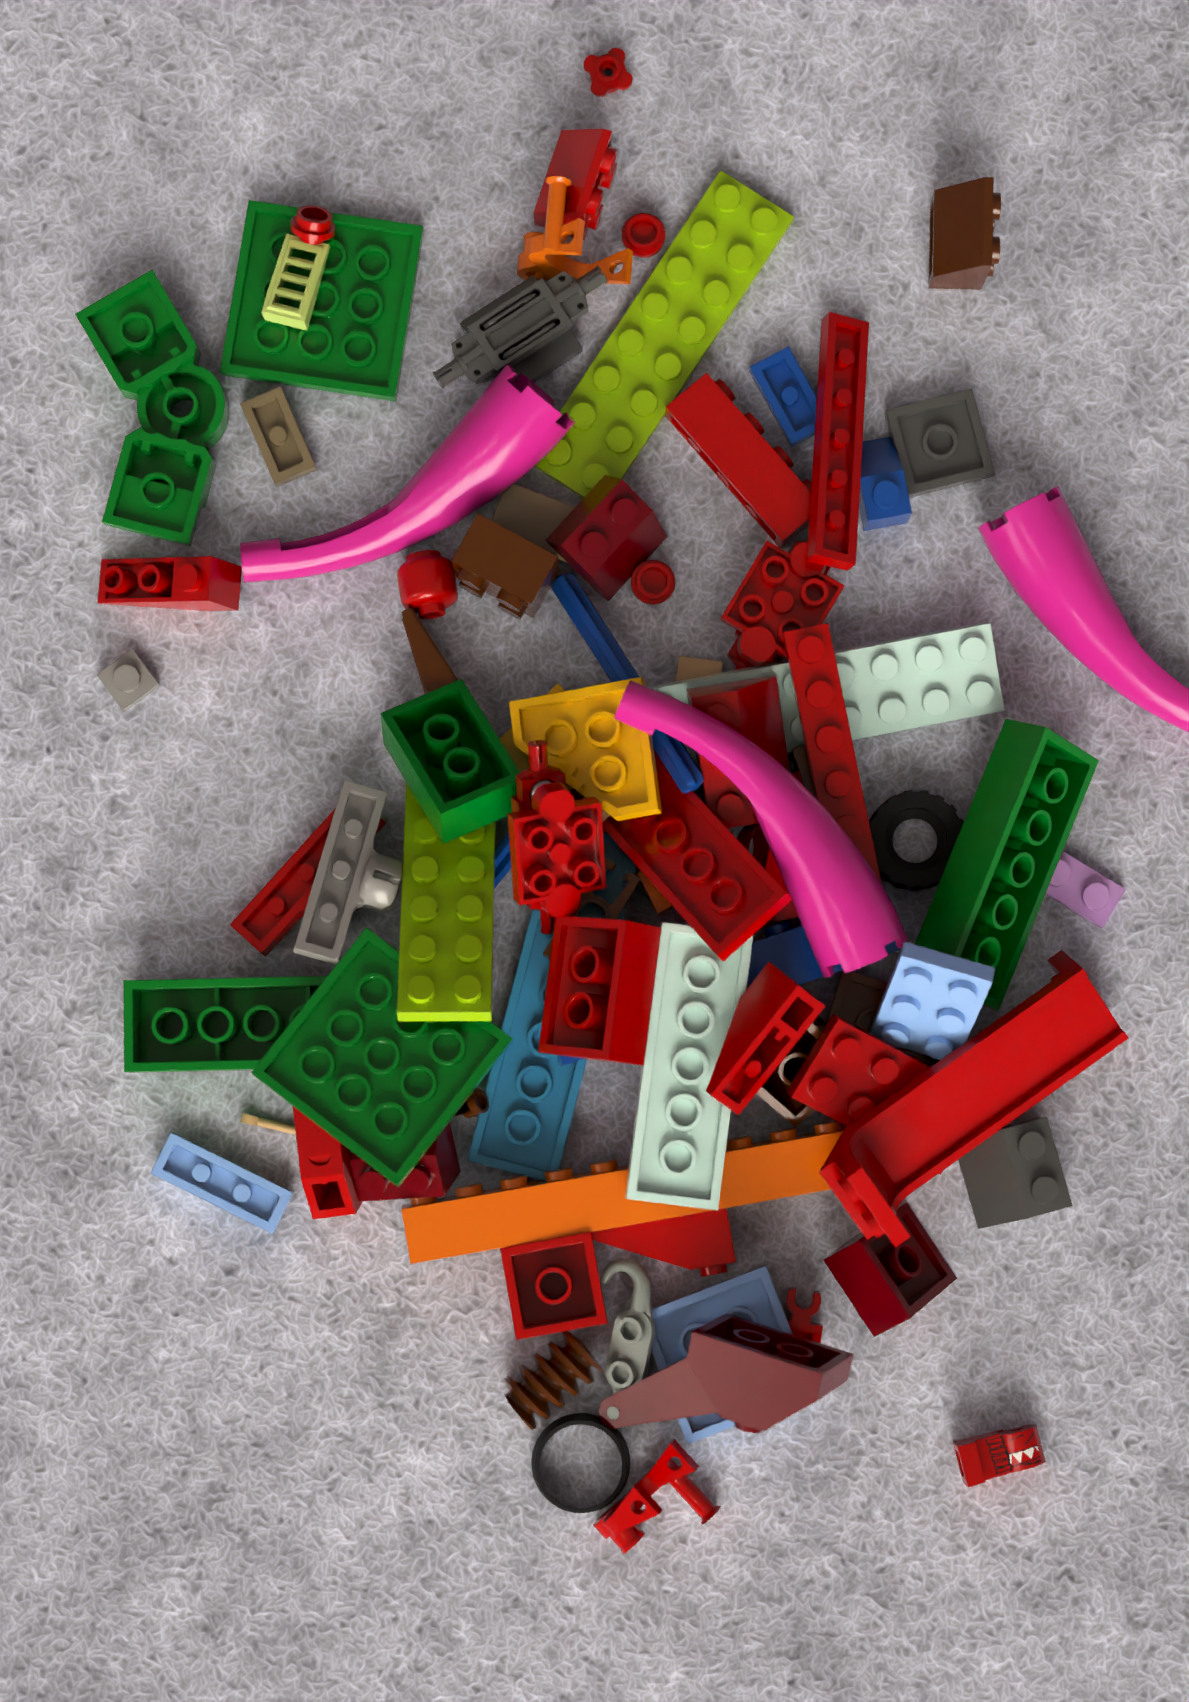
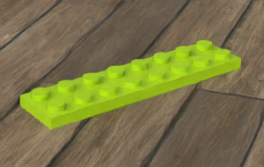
[534,170,794,498]

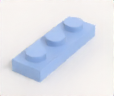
[150,1132,294,1234]

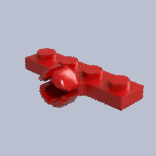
[230,809,386,957]

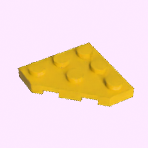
[509,677,662,821]

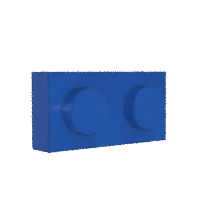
[749,346,817,447]

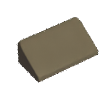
[492,484,575,562]

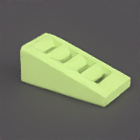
[261,234,330,331]

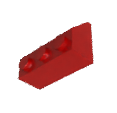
[686,675,790,828]
[538,916,661,1066]

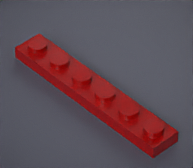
[807,311,869,571]
[782,623,882,885]

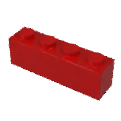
[665,372,812,548]

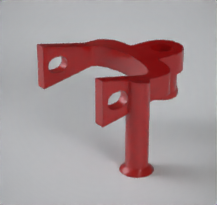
[593,1439,721,1554]

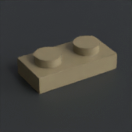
[240,386,317,487]

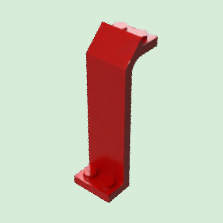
[819,950,1129,1247]

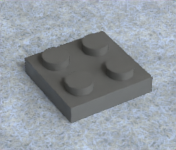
[884,388,995,498]

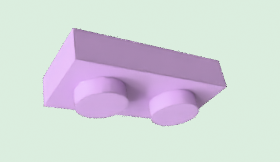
[1045,851,1126,929]

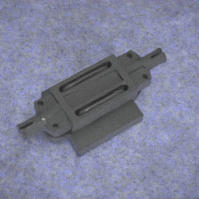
[432,266,607,389]

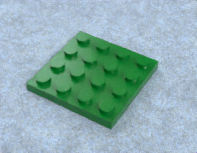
[220,200,424,402]
[251,927,513,1188]

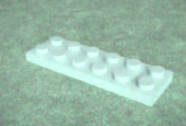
[625,922,753,1210]

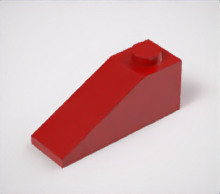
[706,962,825,1115]
[591,1208,736,1276]

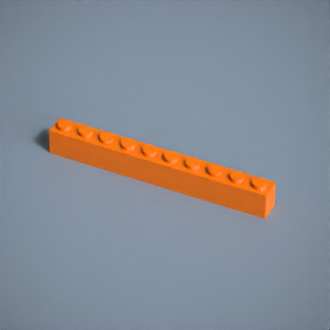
[401,1120,846,1264]

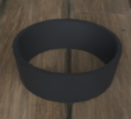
[531,1413,630,1513]

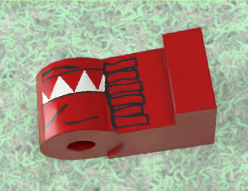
[953,1424,1046,1487]

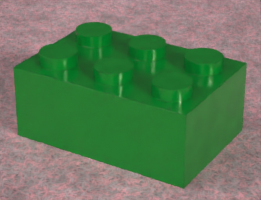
[380,679,520,844]

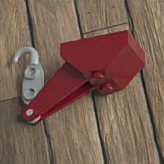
[598,1258,854,1433]

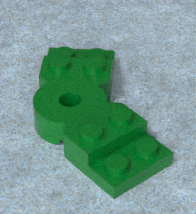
[75,270,229,547]

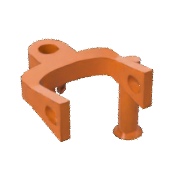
[517,176,633,284]

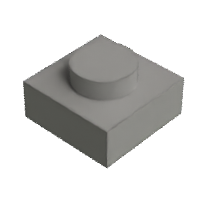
[97,648,160,712]

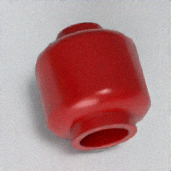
[397,550,458,620]

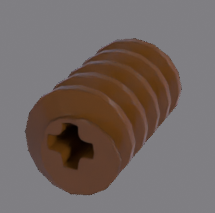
[504,1331,604,1430]

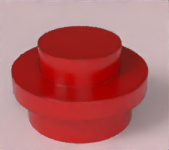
[290,205,335,245]
[622,213,666,258]
[631,560,675,605]

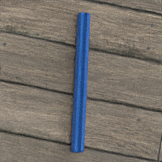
[551,573,704,794]

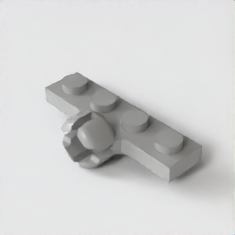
[293,780,403,965]

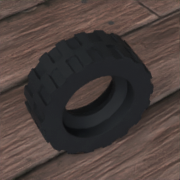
[869,790,963,891]

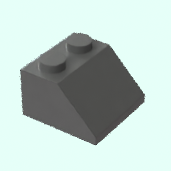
[958,1117,1073,1229]

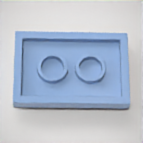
[870,942,995,1060]

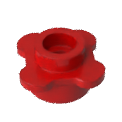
[583,48,633,97]

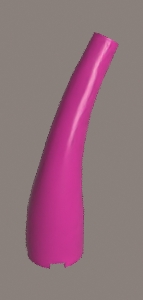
[240,363,575,583]
[978,486,1189,732]
[614,680,909,978]

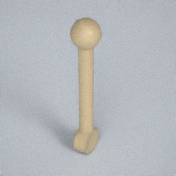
[240,1113,296,1135]

